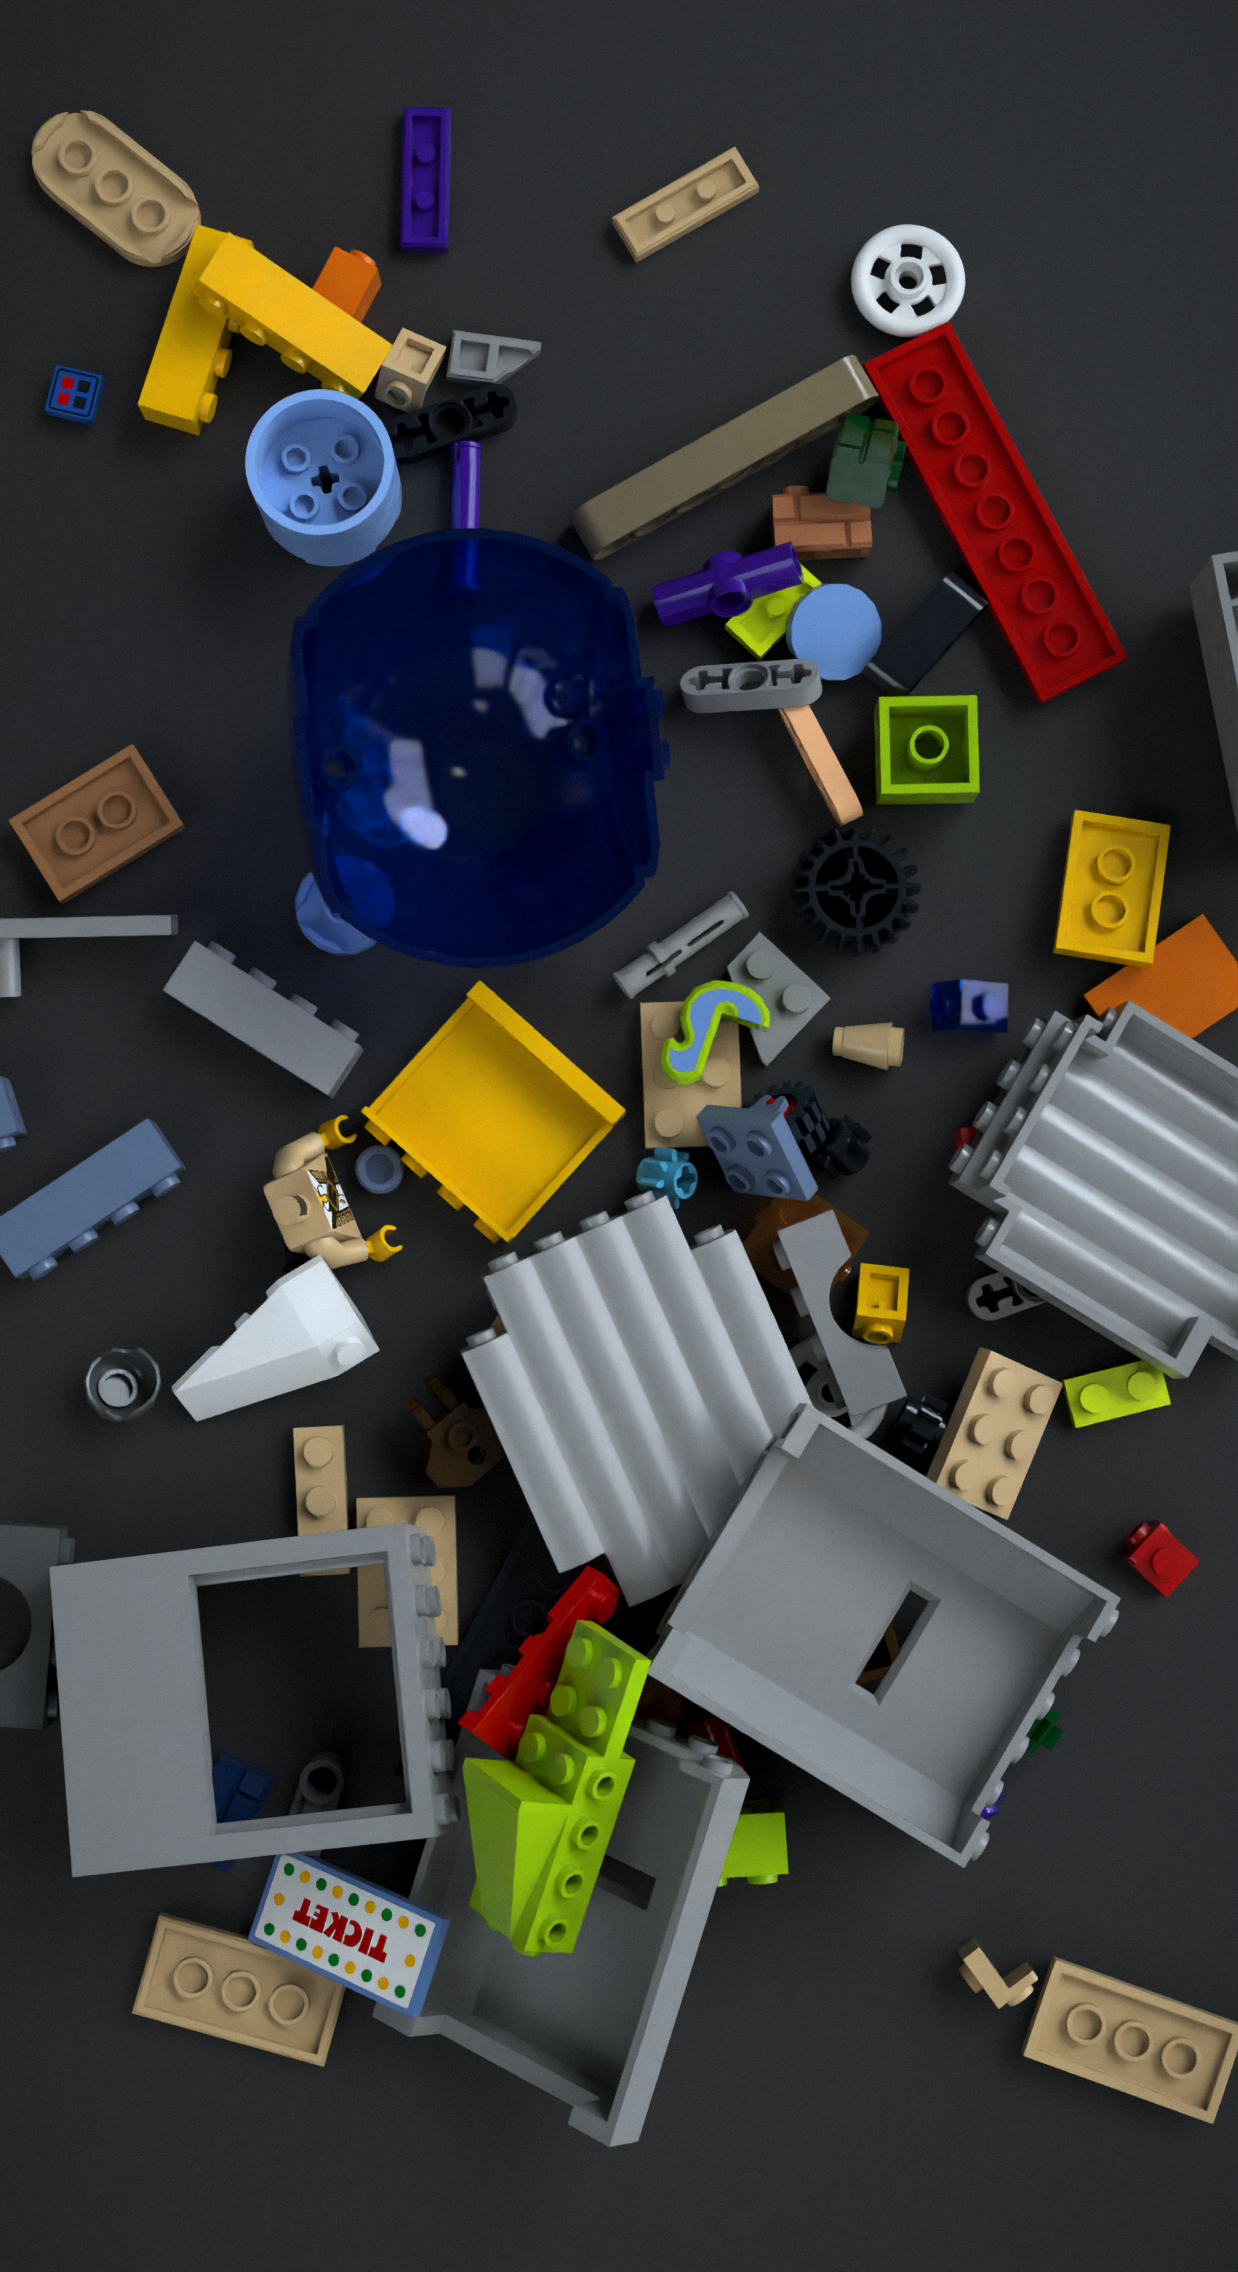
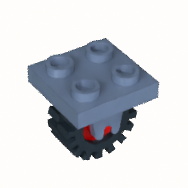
[696,1081,830,1201]

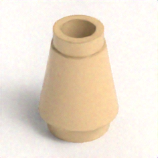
[832,1022,905,1071]

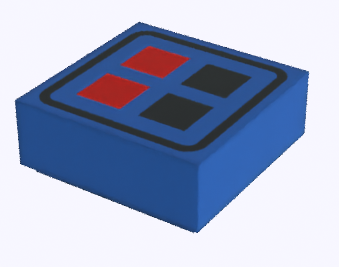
[45,365,105,426]

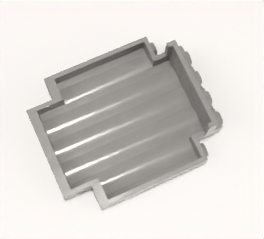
[948,1000,1238,1379]
[459,1190,813,1607]

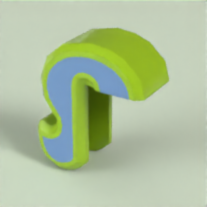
[660,980,770,1085]

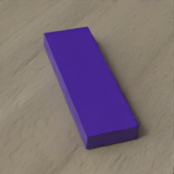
[400,107,452,253]

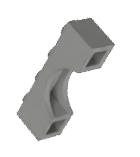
[772,1208,907,1417]

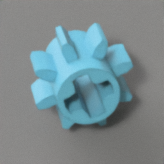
[636,1147,697,1209]

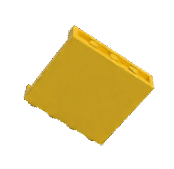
[361,980,626,1244]

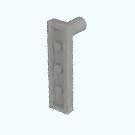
[0,914,178,997]

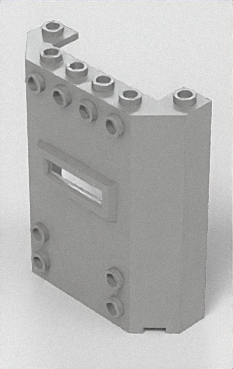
[645,1403,1121,1868]
[372,1664,750,2147]

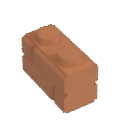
[770,486,872,561]

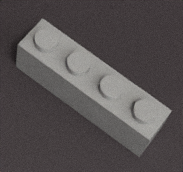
[163,941,364,1099]

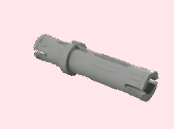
[613,891,749,1000]

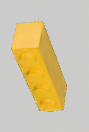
[138,224,255,436]
[191,231,393,399]

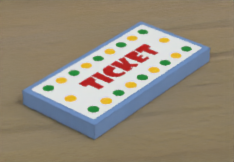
[248,1853,451,2018]

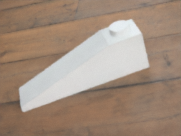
[172,1254,380,1422]

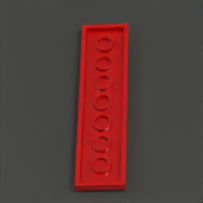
[863,321,1128,705]

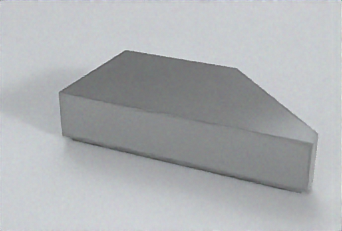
[446,330,541,387]

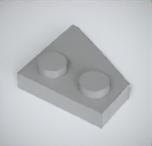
[726,932,831,1067]

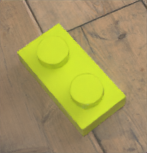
[725,563,822,661]
[1061,1360,1171,1428]

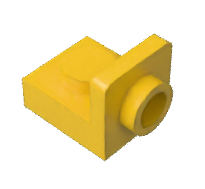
[852,1263,910,1345]

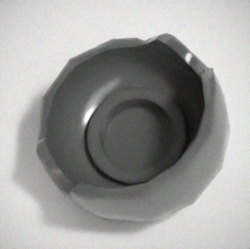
[83,1347,161,1422]

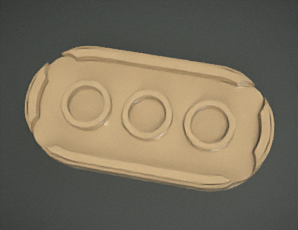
[31,110,201,267]

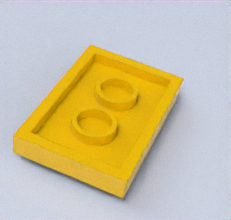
[1053,810,1171,969]

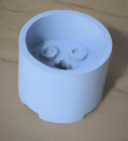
[245,389,402,566]

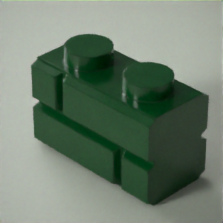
[826,413,907,509]

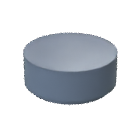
[355,1145,405,1194]

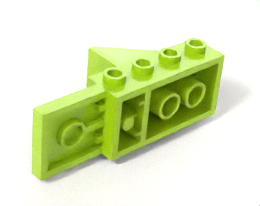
[462,1620,652,1957]

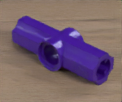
[652,541,804,627]

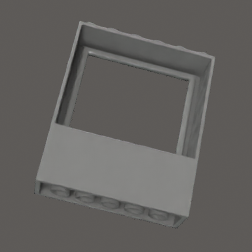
[49,1523,461,1877]

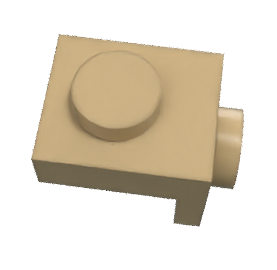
[957,1938,1038,2009]

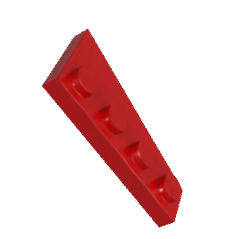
[458,1566,622,1762]

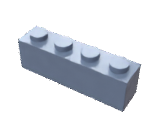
[0,1118,187,1281]

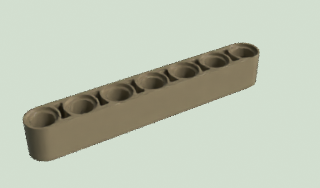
[569,355,880,560]

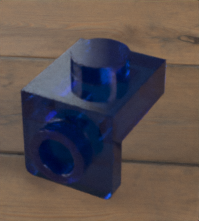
[930,979,1009,1034]

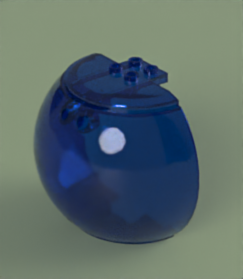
[286,528,670,968]

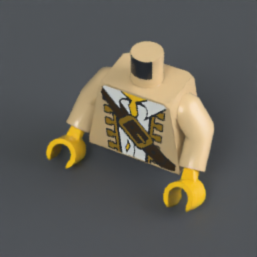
[263,1115,403,1269]

